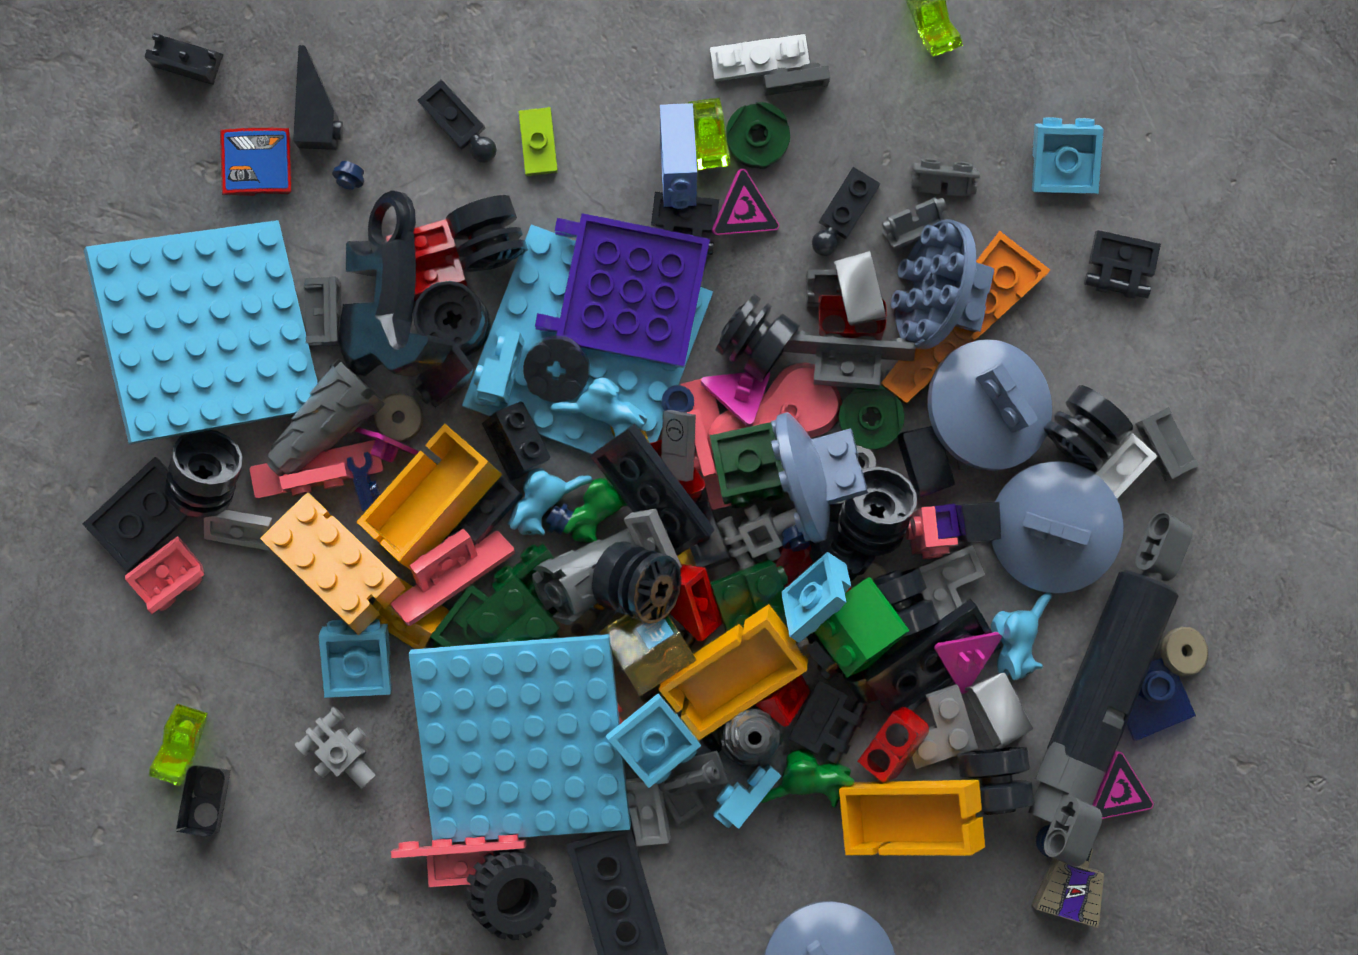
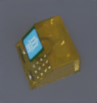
[600,615,697,696]

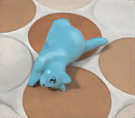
[551,378,647,437]
[507,468,593,536]
[991,592,1052,680]

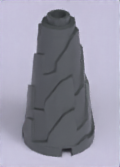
[267,358,385,476]
[532,528,635,625]
[718,705,784,767]

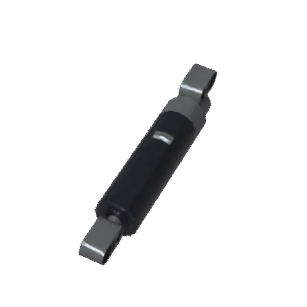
[1028,512,1193,867]

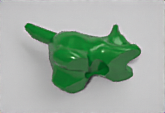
[563,478,628,543]
[760,749,854,808]

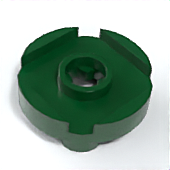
[726,102,790,169]
[838,385,904,450]

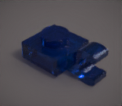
[347,452,381,512]

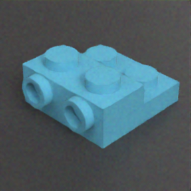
[1032,117,1104,194]
[474,329,525,408]
[781,552,851,643]
[319,619,392,698]
[606,693,701,788]
[713,764,781,828]

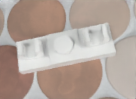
[710,34,810,82]

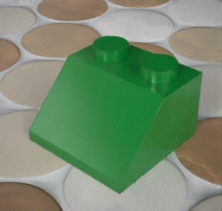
[814,577,910,678]

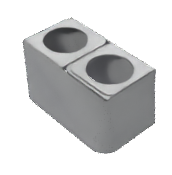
[834,251,887,326]
[965,672,1034,748]

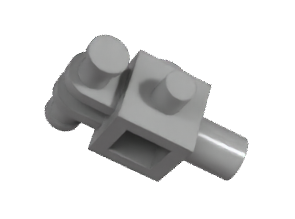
[717,503,797,571]
[295,706,376,789]

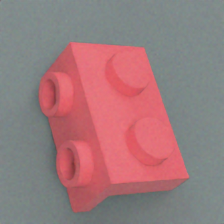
[905,506,958,559]
[125,536,204,614]

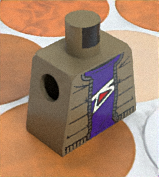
[1032,848,1104,928]

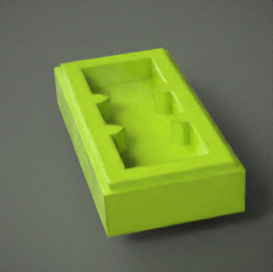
[519,107,558,176]

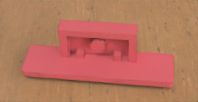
[680,378,731,510]
[249,440,384,499]
[391,529,515,626]
[391,834,527,887]

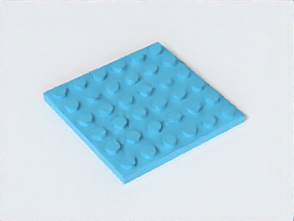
[84,220,318,444]
[462,225,713,454]
[409,634,631,842]

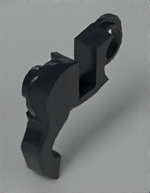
[339,190,454,377]

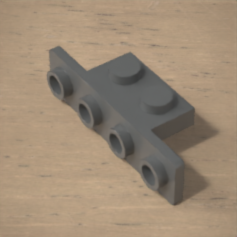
[784,331,916,389]

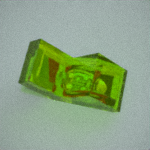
[906,0,963,57]
[688,97,730,170]
[149,704,208,786]

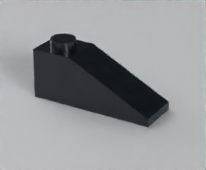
[293,45,343,150]
[415,342,475,408]

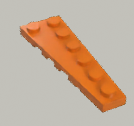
[880,231,1050,404]

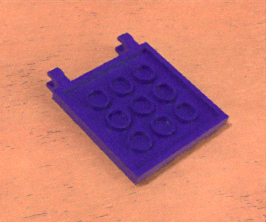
[535,213,710,368]

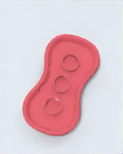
[707,362,842,458]

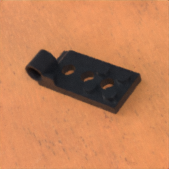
[843,599,1001,716]
[566,827,668,955]

